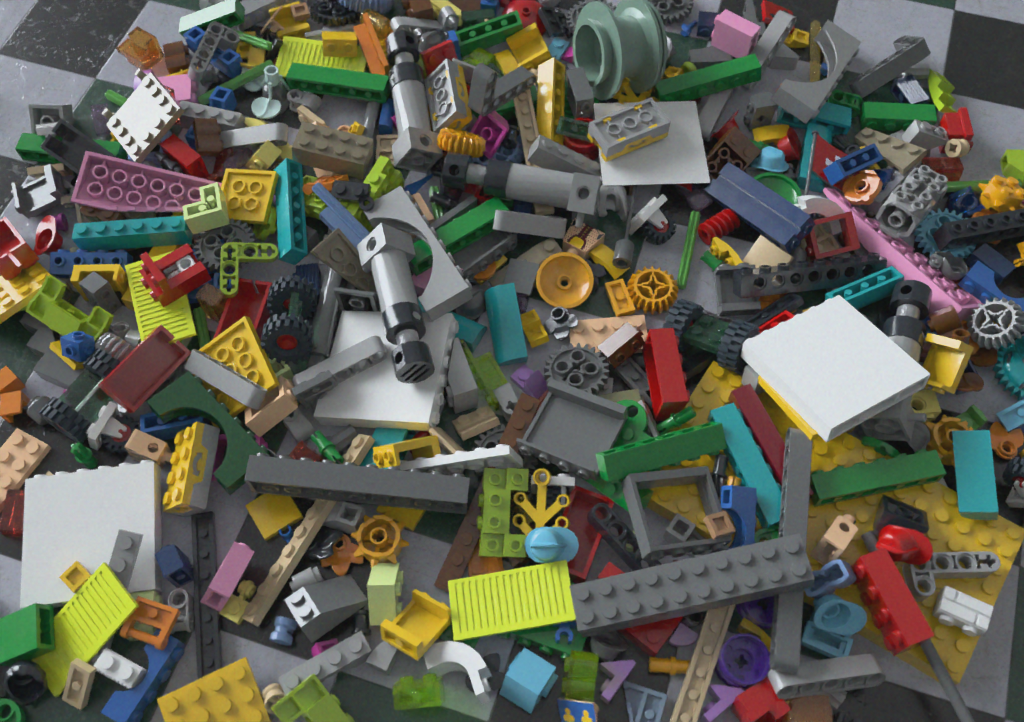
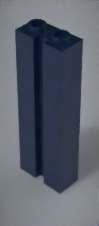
[704,162,816,253]

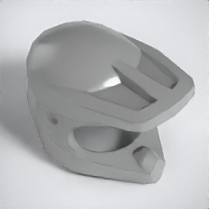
[598,185,628,222]

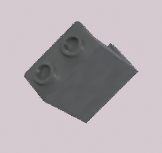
[11,164,66,219]
[713,263,761,316]

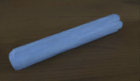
[312,183,370,240]

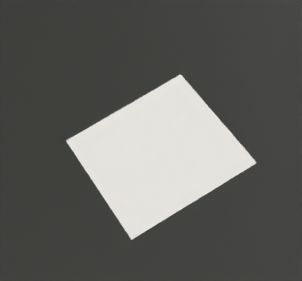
[594,101,710,186]

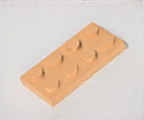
[569,315,648,356]
[0,428,51,513]

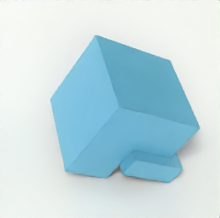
[801,611,853,658]
[499,647,558,714]

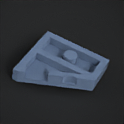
[623,680,668,722]

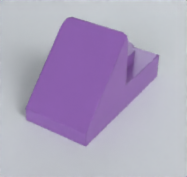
[510,364,549,402]
[599,660,636,705]
[700,684,744,722]

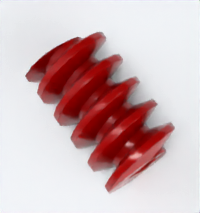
[698,209,740,245]

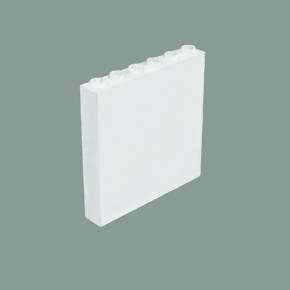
[741,295,930,442]
[314,311,459,431]
[20,460,162,609]

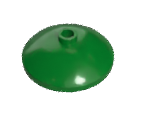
[754,172,802,204]

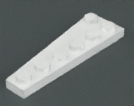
[394,444,523,474]

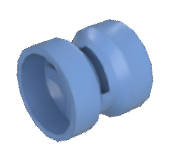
[269,616,298,645]

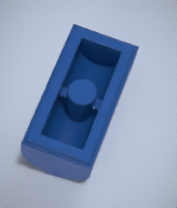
[379,98,395,135]

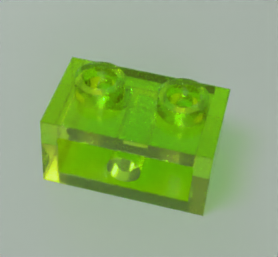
[392,673,445,710]

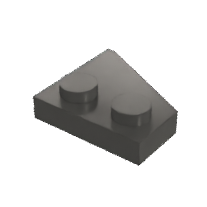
[292,370,338,410]

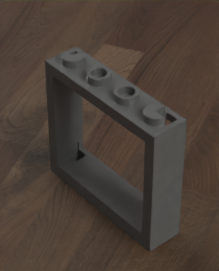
[621,466,732,561]

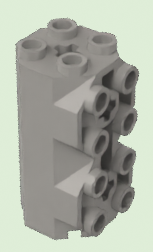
[876,165,948,238]

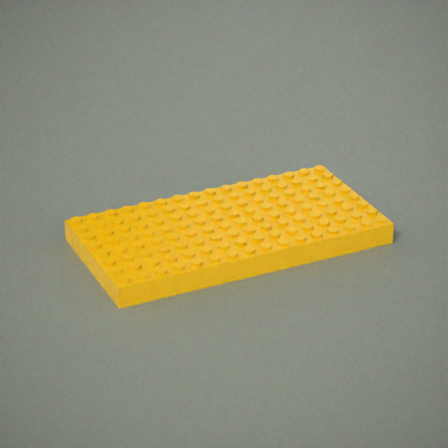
[643,361,1024,685]

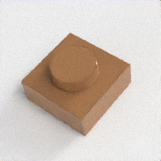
[291,2,311,22]
[703,511,736,540]

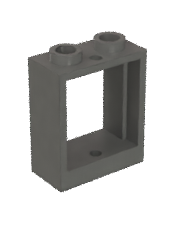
[566,67,594,120]

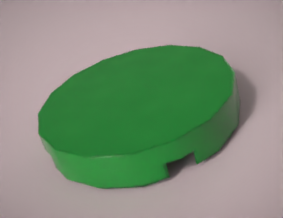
[861,436,900,458]

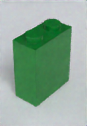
[0,603,55,667]

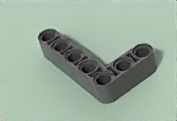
[848,35,931,98]
[468,63,537,117]

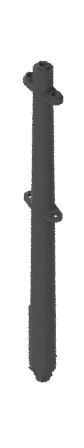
[305,92,393,368]

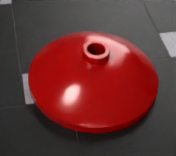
[501,0,547,36]

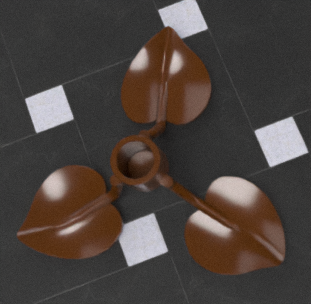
[919,329,998,392]

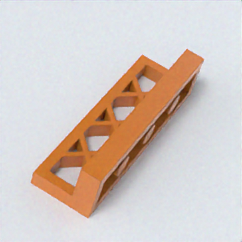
[353,13,390,76]

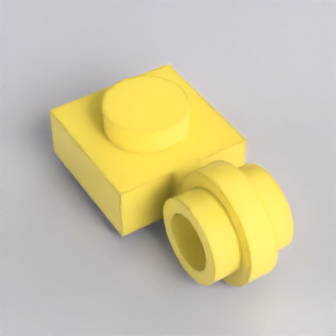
[219,580,256,625]

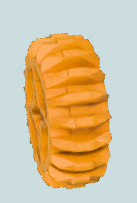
[437,128,486,158]
[627,265,679,315]

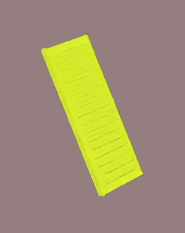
[275,36,367,78]
[125,251,197,344]
[448,560,576,642]
[30,562,139,697]

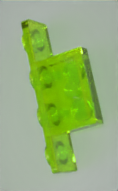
[460,339,508,411]

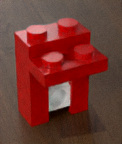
[139,243,211,307]

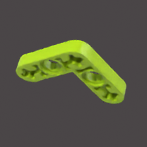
[220,242,278,298]

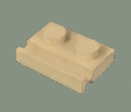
[27,163,74,180]
[452,405,500,441]

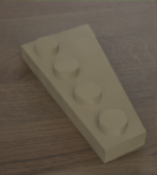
[854,127,927,175]
[310,228,377,294]

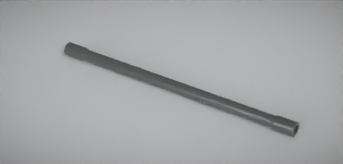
[861,531,975,722]

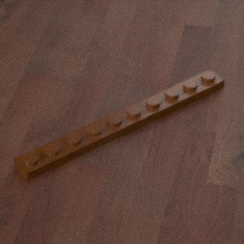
[433,393,541,593]

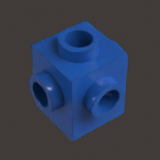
[60,331,95,362]

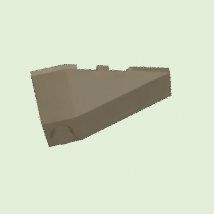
[488,237,563,288]

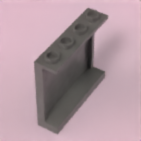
[416,195,517,281]
[516,379,628,481]

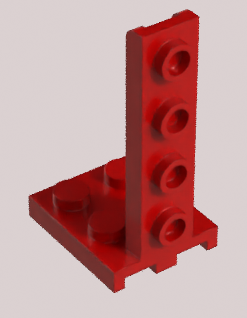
[420,39,470,98]

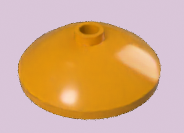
[536,252,594,309]

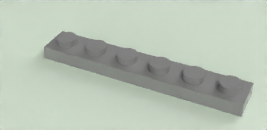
[88,529,143,666]

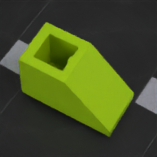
[1000,149,1024,189]

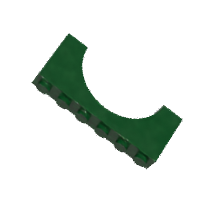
[147,371,270,495]

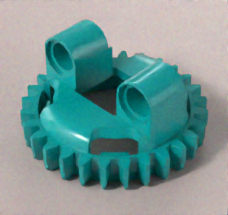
[992,336,1024,401]

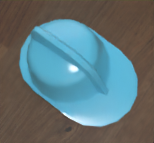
[748,146,789,172]
[525,527,579,563]
[813,594,867,635]

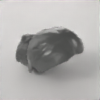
[929,251,968,280]

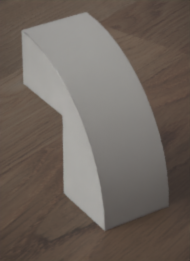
[366,641,423,675]

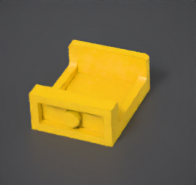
[269,1,311,41]
[506,23,552,71]
[322,31,357,57]
[70,264,129,301]
[922,333,974,395]
[373,435,441,468]
[380,589,451,661]

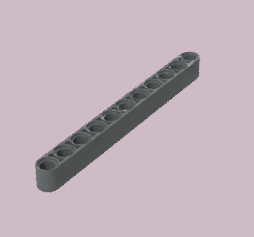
[770,427,812,674]

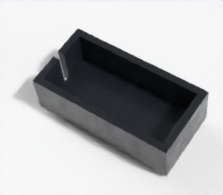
[40,118,118,174]

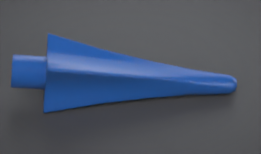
[403,174,433,195]

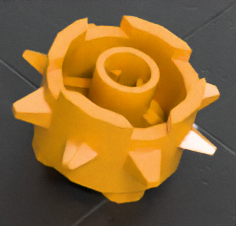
[978,175,1024,213]
[925,415,973,466]
[351,511,409,568]

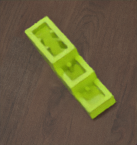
[928,68,957,114]

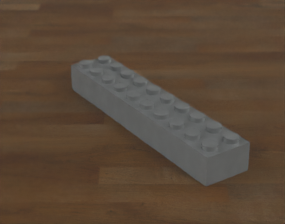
[244,453,470,514]
[570,533,815,638]

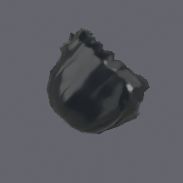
[4,660,48,706]

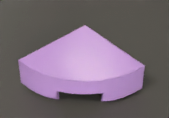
[668,623,699,647]

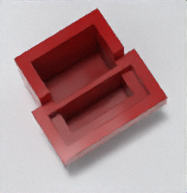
[937,107,974,154]
[730,677,791,722]

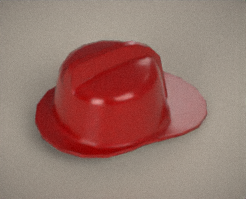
[710,110,740,141]
[777,128,802,162]
[34,215,63,256]
[875,525,933,565]

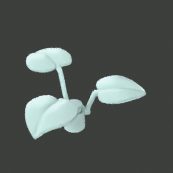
[241,65,313,119]

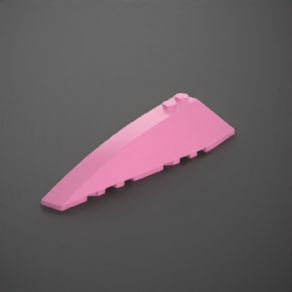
[71,151,222,212]
[823,188,984,321]

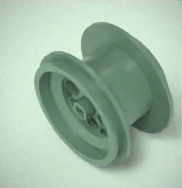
[573,0,667,100]

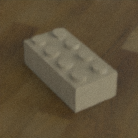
[292,121,373,179]

